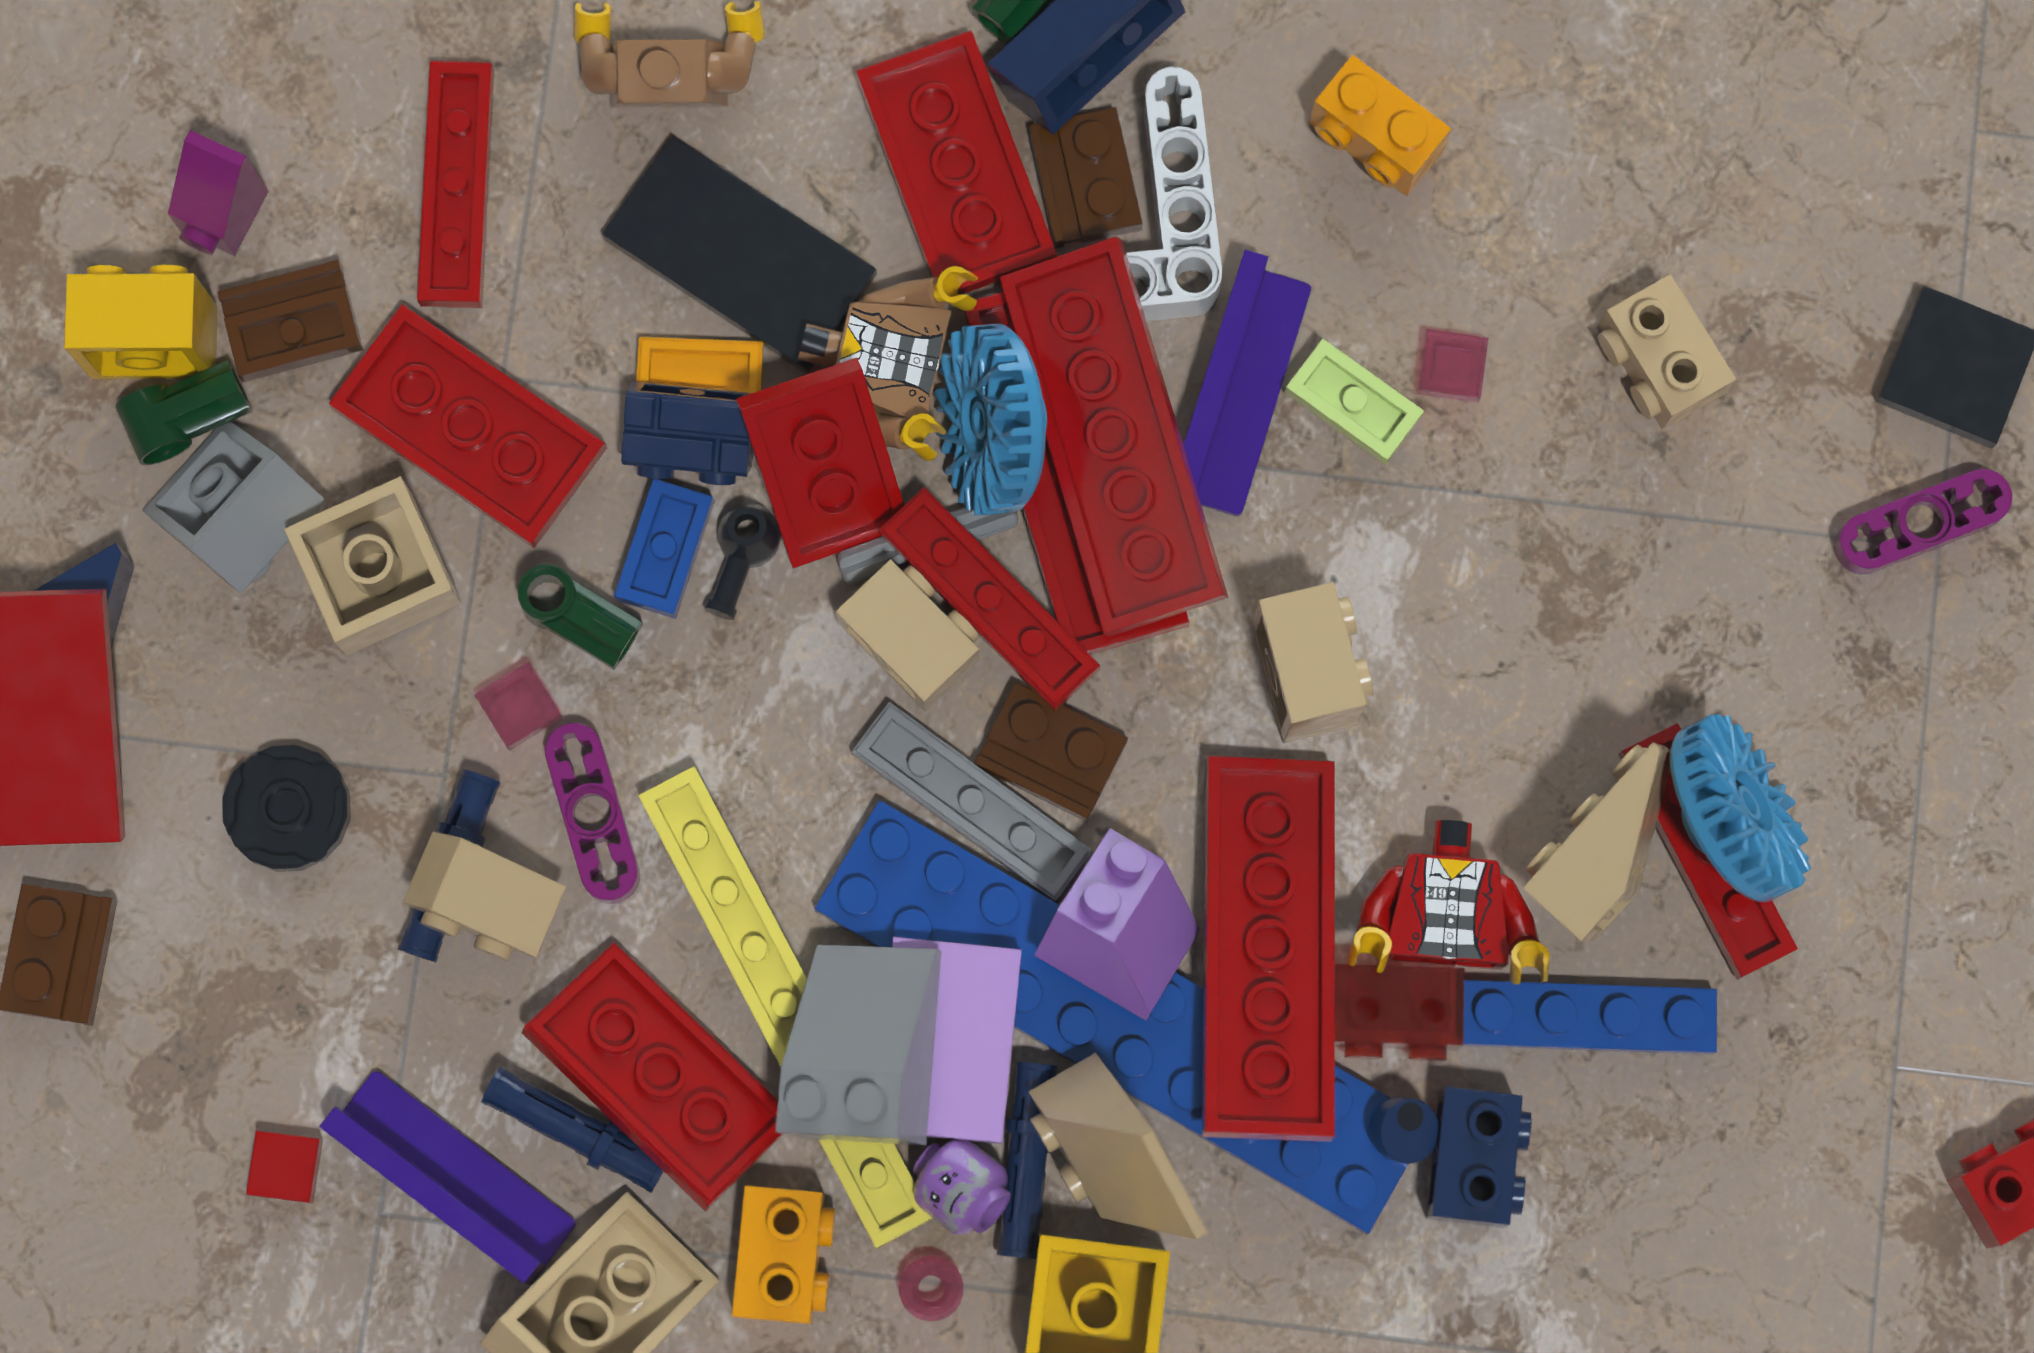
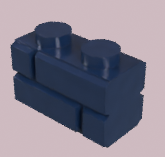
[621,381,754,485]

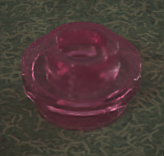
[899,1256,964,1321]

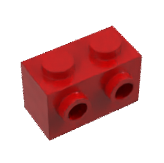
[1947,1118,2034,1249]

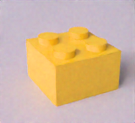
[64,265,218,379]
[1025,1235,1171,1353]

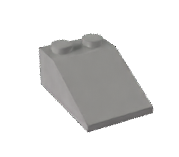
[776,945,941,1145]

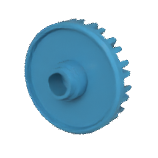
[934,324,1047,515]
[1670,714,1811,902]

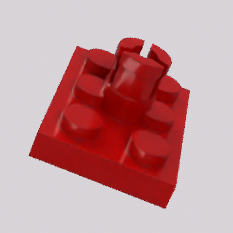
[736,358,904,568]

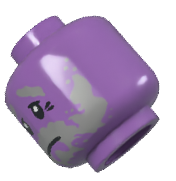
[913,1139,1011,1235]

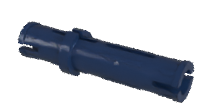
[397,769,501,963]
[997,1062,1057,1259]
[481,1066,664,1193]

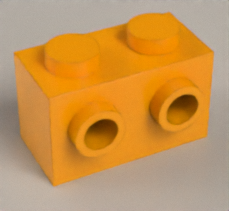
[1309,54,1452,197]
[732,1186,836,1325]

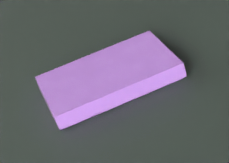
[892,937,1022,1144]

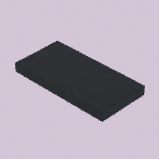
[602,135,877,374]

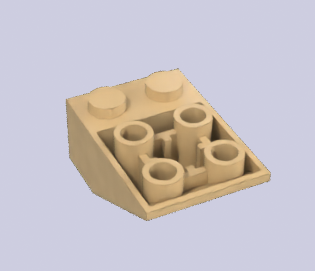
[1523,742,1670,941]

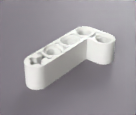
[1126,67,1222,321]

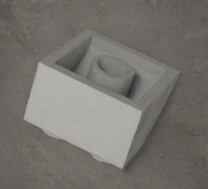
[142,422,325,593]

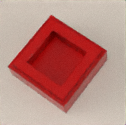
[246,1130,323,1204]

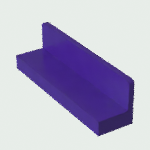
[1183,249,1311,516]
[319,1071,576,1285]

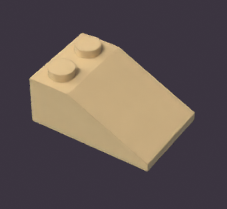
[1029,1053,1208,1240]
[480,1192,719,1353]

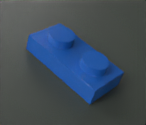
[614,479,715,619]

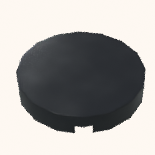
[222,745,351,872]

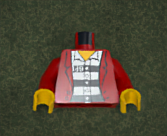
[1347,820,1550,985]

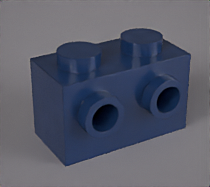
[1426,1086,1532,1228]

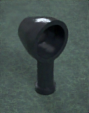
[704,504,781,620]

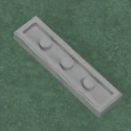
[852,702,1093,902]

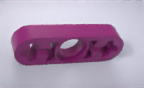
[1834,469,2012,575]
[545,723,640,904]

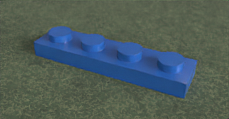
[1458,980,1717,1055]

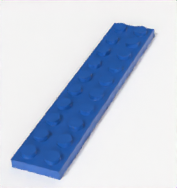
[814,800,1408,1235]

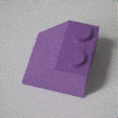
[1034,828,1200,1020]

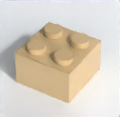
[284,476,462,656]
[1252,582,1373,744]

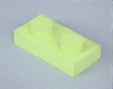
[1285,339,1424,465]

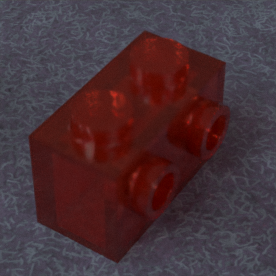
[1335,964,1464,1061]

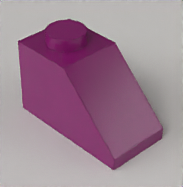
[168,130,268,256]

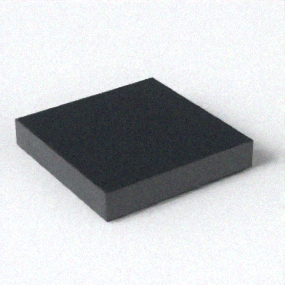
[1876,285,2034,449]

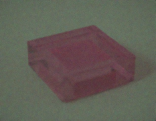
[1417,329,1489,403]
[474,662,563,751]

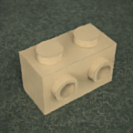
[1598,274,1736,430]
[835,559,980,712]
[402,832,566,961]

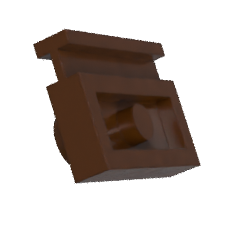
[1029,107,1143,248]
[217,260,363,382]
[974,682,1128,822]
[0,884,117,1026]

